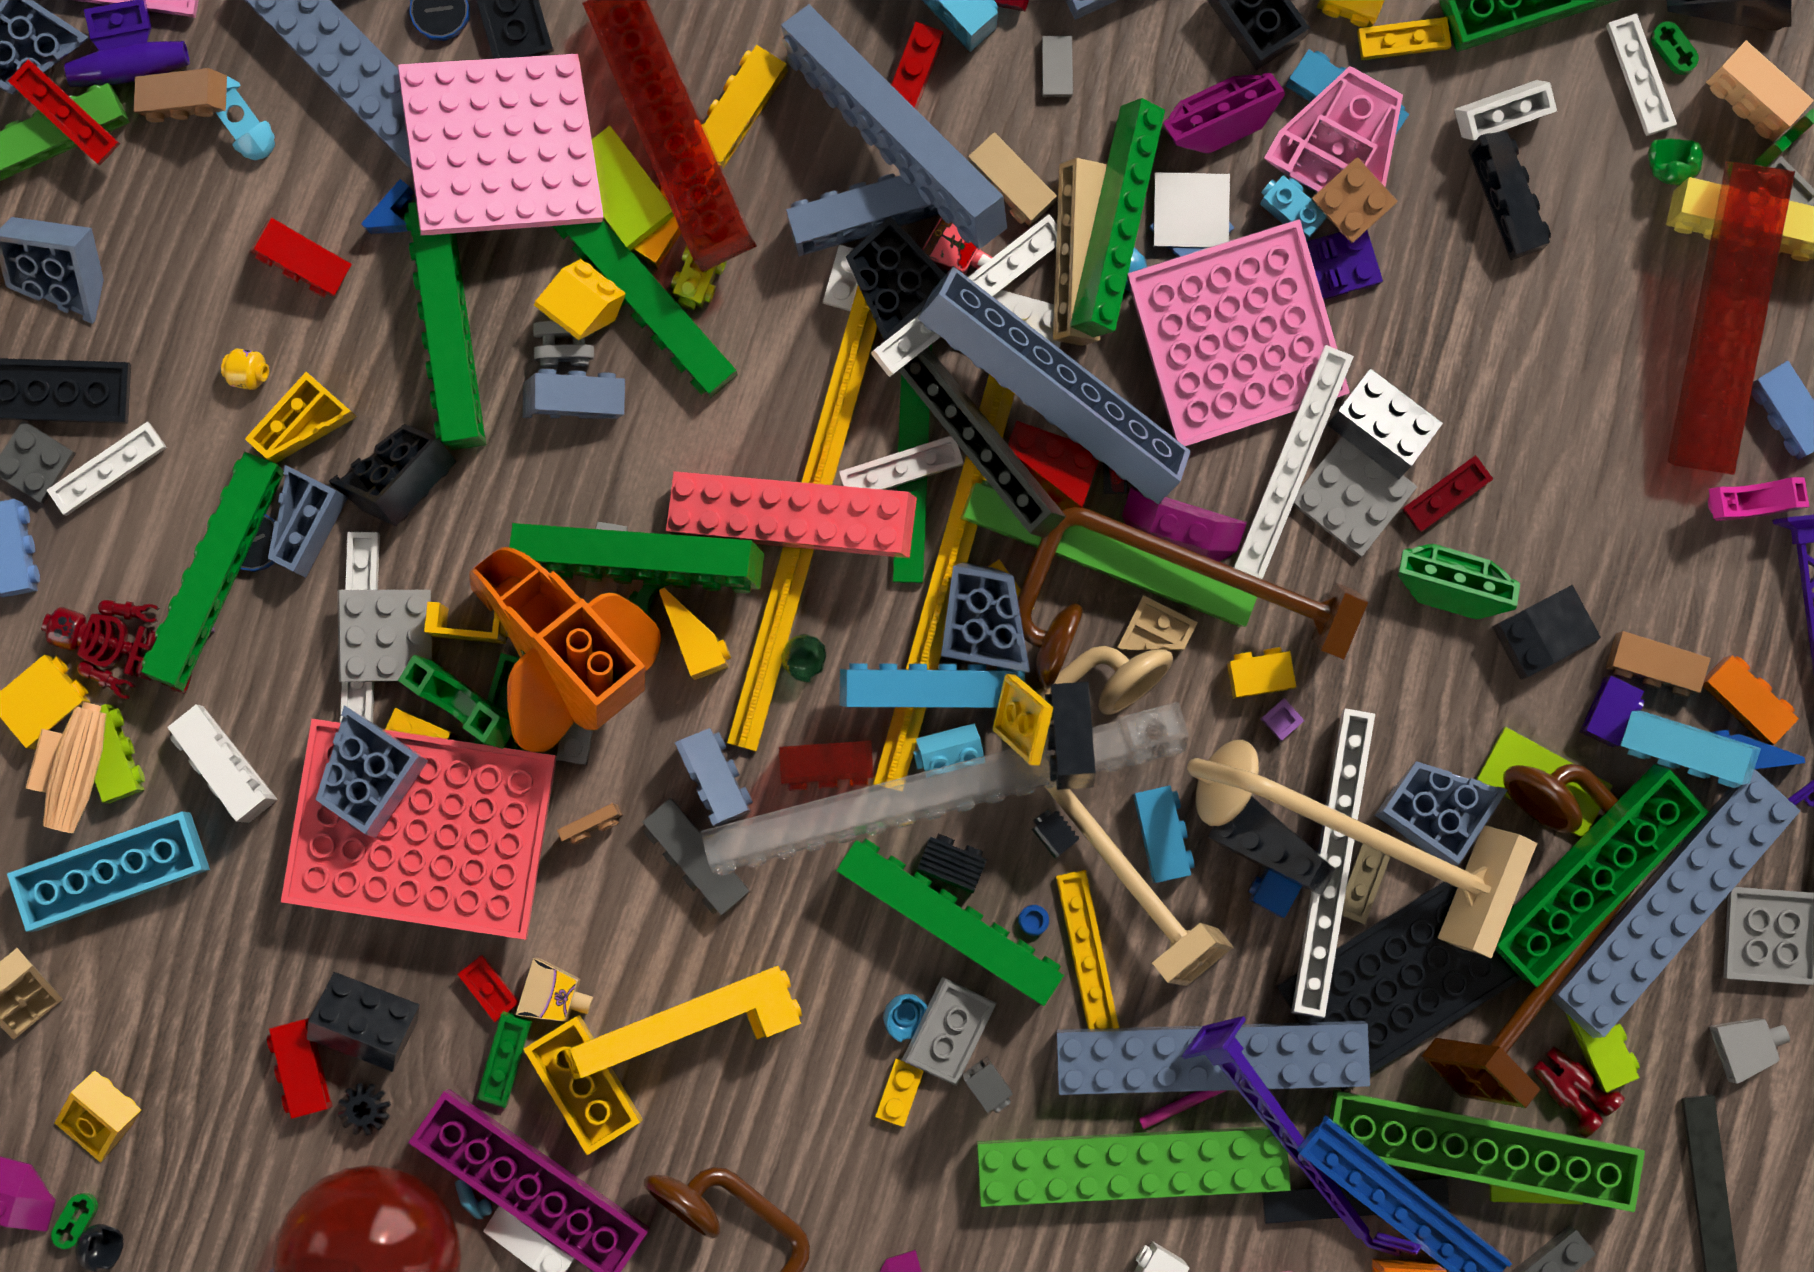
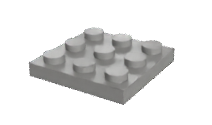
[1293,437,1417,558]
[337,590,432,682]
[1723,887,1814,985]

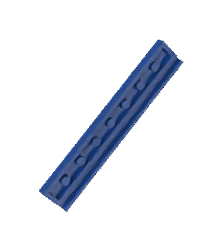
[1297,1115,1512,1272]

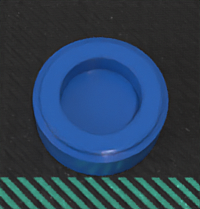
[1018,905,1049,935]

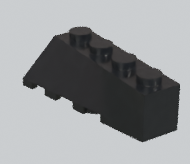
[1468,131,1551,261]

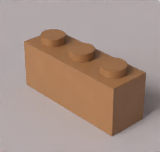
[134,68,227,122]
[1606,631,1711,698]

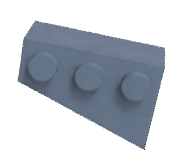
[523,369,625,419]
[268,465,348,578]

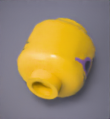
[221,348,269,390]

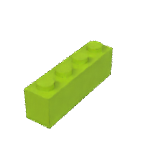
[1565,1012,1640,1092]

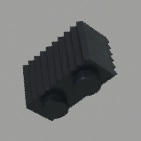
[1031,808,1079,858]
[917,833,987,894]

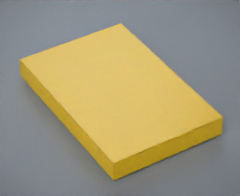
[992,674,1053,766]

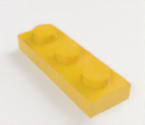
[1357,17,1452,60]

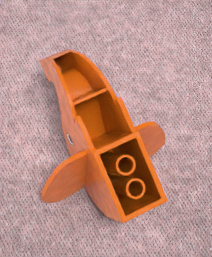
[469,547,661,752]

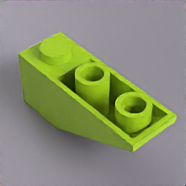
[95,704,145,803]

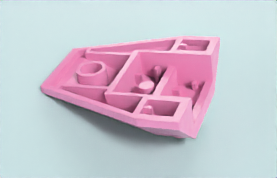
[1264,66,1403,193]

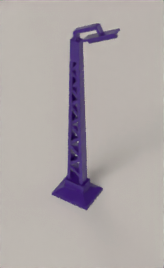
[1772,515,1814,806]
[1182,1016,1422,1256]

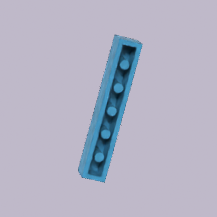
[839,663,1025,708]

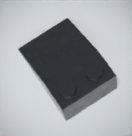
[1492,585,1601,680]

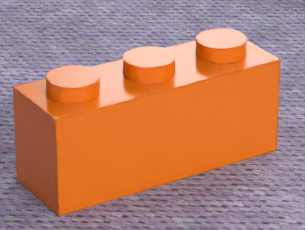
[1703,655,1799,745]

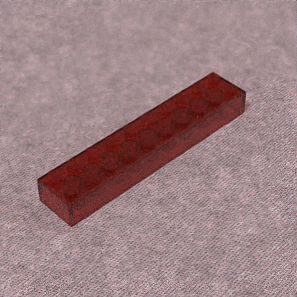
[582,0,757,272]
[1667,162,1795,475]

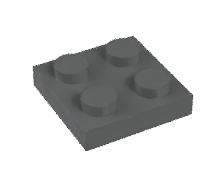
[0,420,76,504]

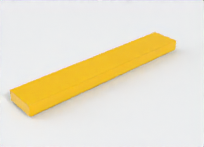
[1056,870,1119,1029]

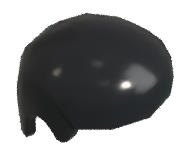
[75,1224,124,1272]

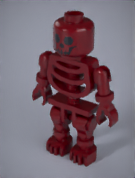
[41,600,192,699]

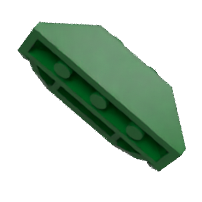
[1398,543,1521,620]

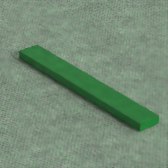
[893,344,932,584]

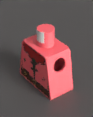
[922,217,993,275]

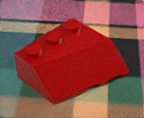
[1008,420,1099,511]

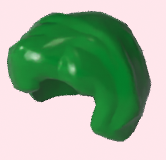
[1648,138,1703,186]

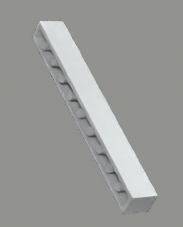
[1291,708,1375,1019]

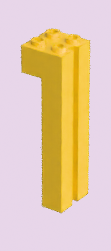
[563,965,802,1080]

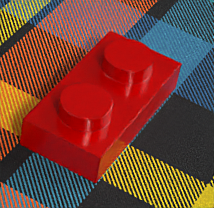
[457,955,519,1022]

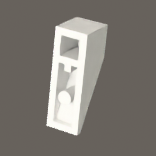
[483,1206,575,1272]

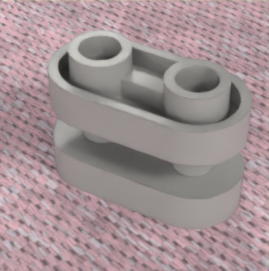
[533,321,594,367]

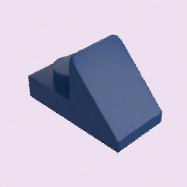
[361,179,414,234]

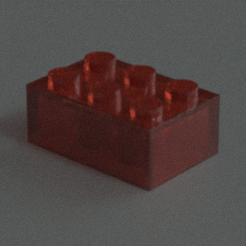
[779,741,874,791]

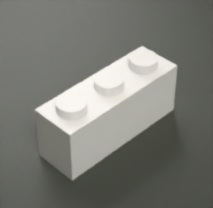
[1454,80,1557,140]

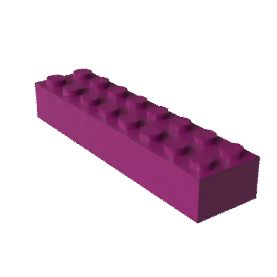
[408,1089,650,1272]

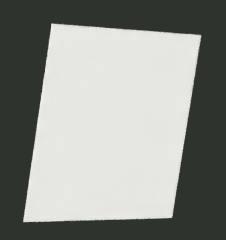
[1154,172,1230,247]

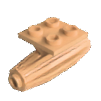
[26,702,106,833]

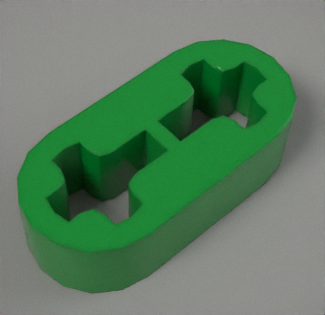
[1651,21,1699,75]
[51,1192,98,1249]

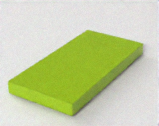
[592,125,677,251]
[1475,727,1613,838]

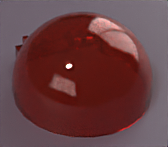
[273,1165,462,1272]

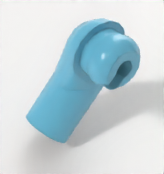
[455,1179,492,1219]

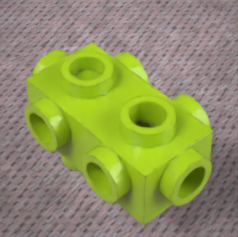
[671,236,727,310]

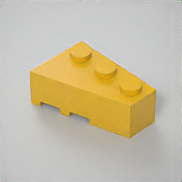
[245,372,357,463]

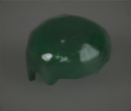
[781,634,827,682]

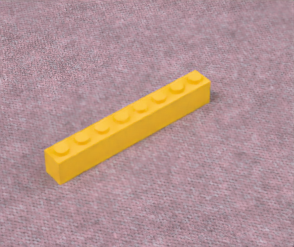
[631,44,788,268]

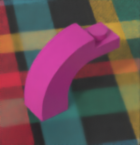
[1708,477,1810,521]

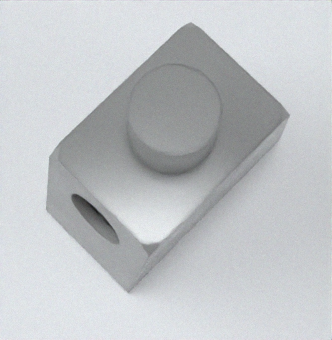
[1709,1018,1790,1084]

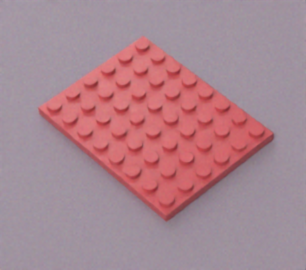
[281,719,557,940]

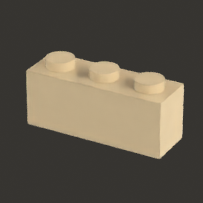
[968,132,1057,227]

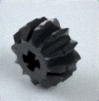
[338,1083,391,1136]

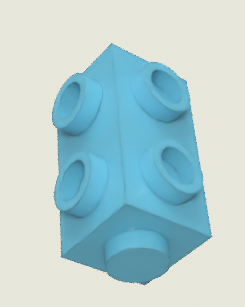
[1260,175,1327,241]
[913,723,986,779]

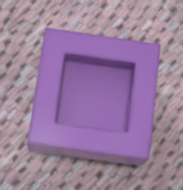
[1260,698,1304,741]

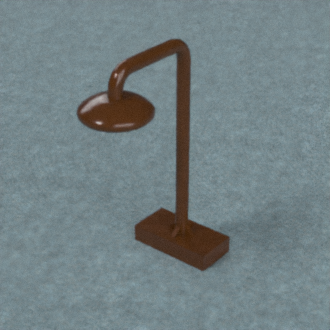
[1017,507,1368,689]
[1421,764,1639,1108]
[644,1167,810,1272]

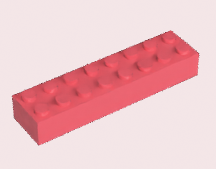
[666,471,917,558]

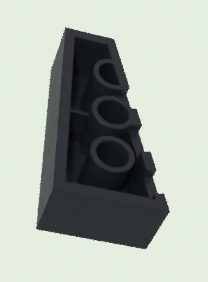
[1208,795,1336,896]

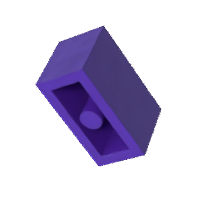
[1579,676,1644,748]

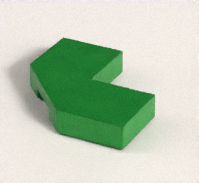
[1754,108,1814,171]

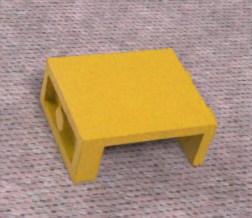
[424,601,509,644]
[0,655,91,750]

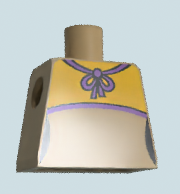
[516,958,593,1021]

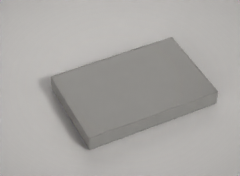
[902,977,997,1086]

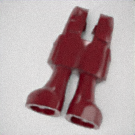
[1532,1046,1625,1138]

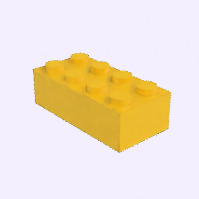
[523,1015,643,1155]

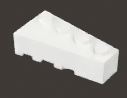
[167,704,278,823]

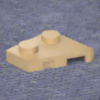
[1117,595,1198,650]

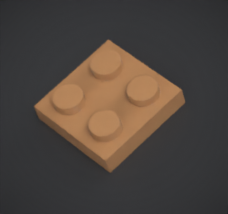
[1311,157,1398,244]
[557,803,623,845]

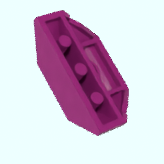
[1163,73,1285,154]
[1122,486,1247,562]
[0,1156,56,1231]

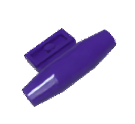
[64,0,190,87]

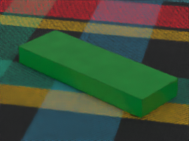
[476,1011,532,1108]

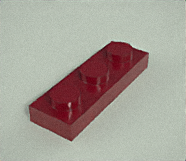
[1402,455,1493,533]

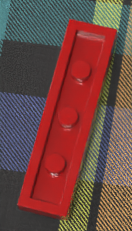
[8,59,120,166]

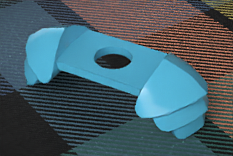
[216,76,275,160]

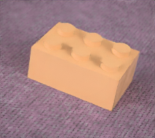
[1706,40,1814,142]

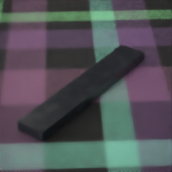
[1262,1177,1450,1224]

